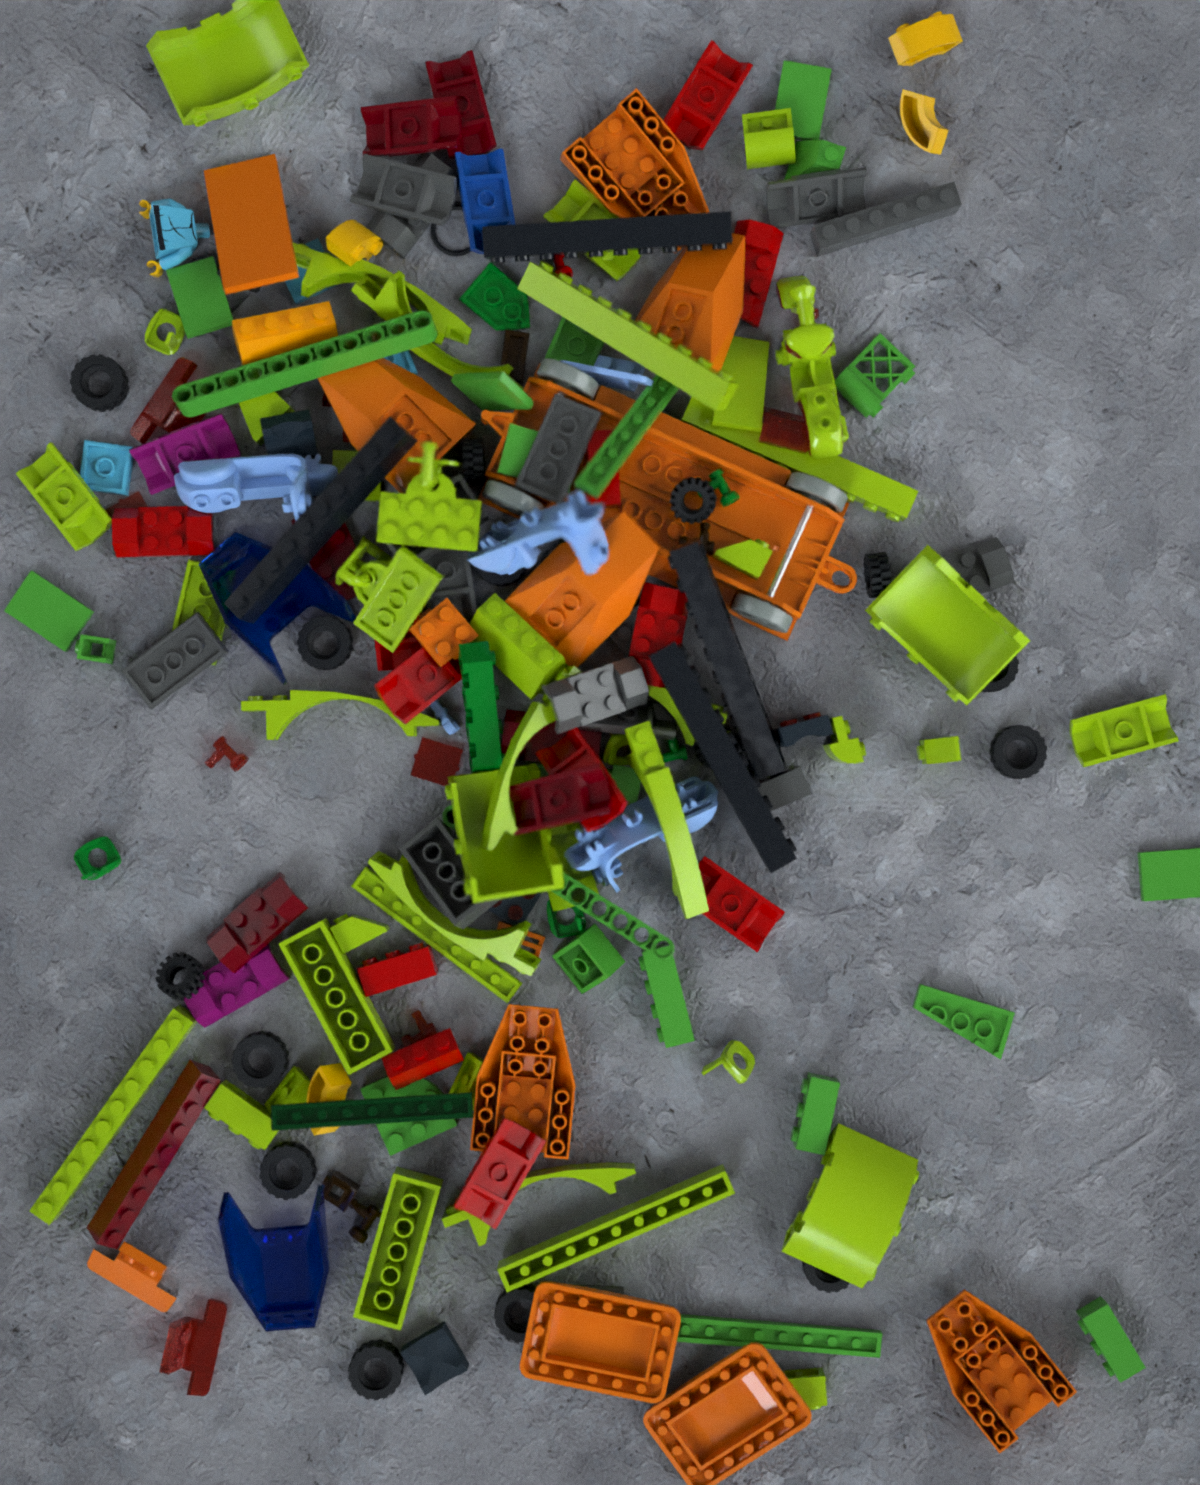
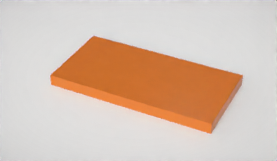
[203,154,299,295]

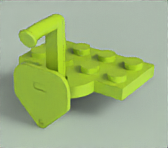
[377,442,482,552]
[336,536,443,653]

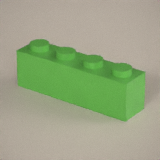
[638,943,695,1048]

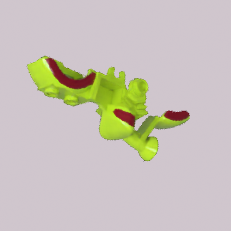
[775,276,849,459]

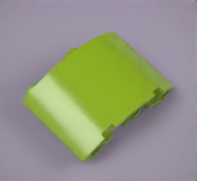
[146,0,309,127]
[865,545,1030,706]
[445,764,564,903]
[781,1123,919,1288]

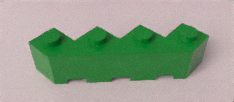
[458,641,505,773]

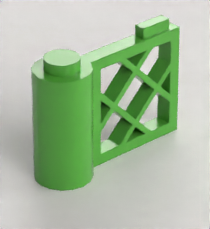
[835,333,915,418]

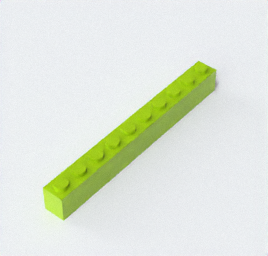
[517,261,739,411]
[681,396,918,522]
[29,1004,197,1225]
[497,1164,735,1292]

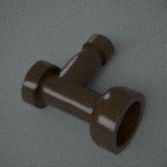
[678,523,714,556]
[348,1198,382,1243]

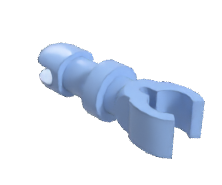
[428,699,460,735]

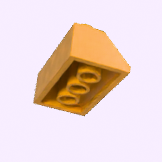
[232,301,338,366]

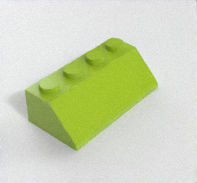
[470,593,567,700]

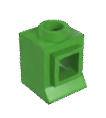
[75,634,117,664]

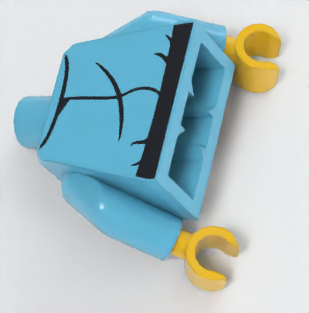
[139,198,210,277]

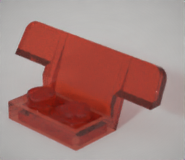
[130,357,206,444]
[758,406,808,454]
[159,1298,227,1396]

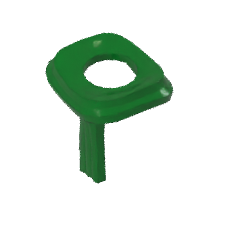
[74,836,121,880]
[546,900,586,938]

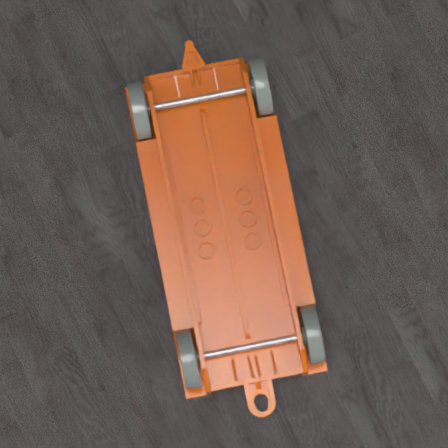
[477,358,857,641]

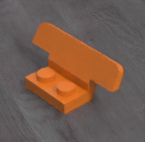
[87,1241,177,1312]

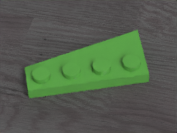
[912,983,1015,1060]

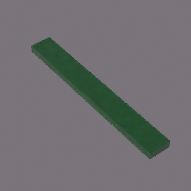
[271,1092,473,1131]

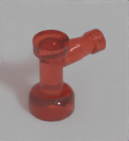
[205,736,249,772]
[401,1010,439,1047]

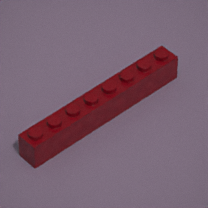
[87,1059,221,1249]

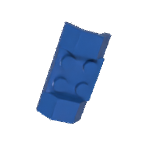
[455,149,516,254]

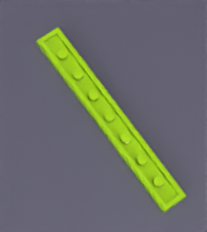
[351,866,522,1003]

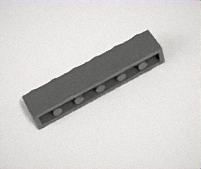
[810,182,962,257]

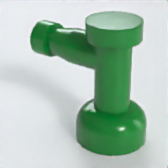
[697,468,740,508]
[661,737,688,763]

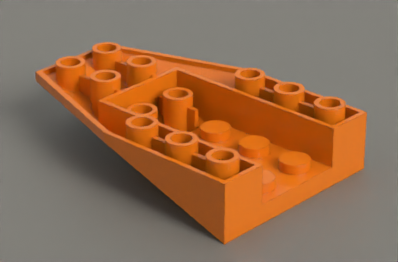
[560,88,710,254]
[635,233,746,372]
[317,358,476,494]
[505,511,660,668]
[470,1004,576,1160]
[926,1289,1077,1454]

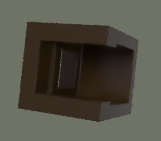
[320,1170,361,1212]

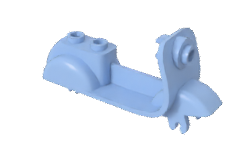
[174,454,338,521]
[467,490,608,575]
[564,777,718,893]

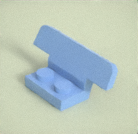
[560,355,654,392]

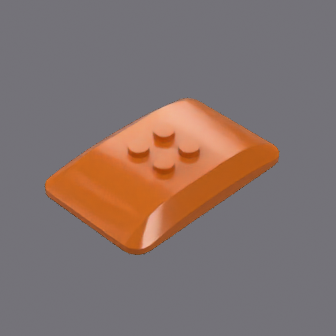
[520,1281,681,1403]
[643,1342,812,1485]

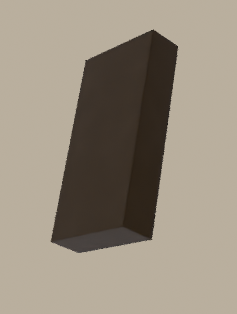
[500,330,530,383]

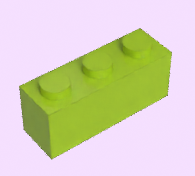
[204,1079,279,1150]

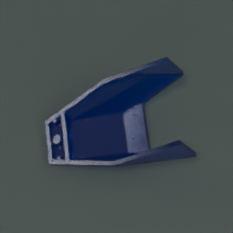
[199,532,356,685]
[218,1184,330,1332]

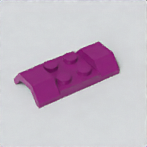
[129,413,242,495]
[184,944,290,1028]

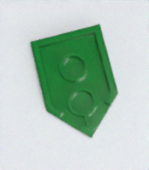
[459,262,530,331]

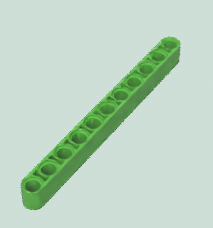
[172,310,438,417]
[442,805,675,960]

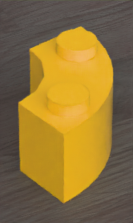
[888,11,963,66]
[900,89,949,155]
[326,219,383,267]
[306,1063,352,1136]

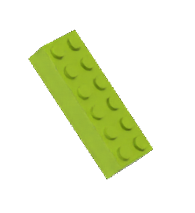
[279,918,396,1075]
[353,1166,444,1331]

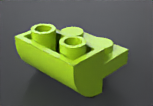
[742,108,796,169]
[823,716,866,764]

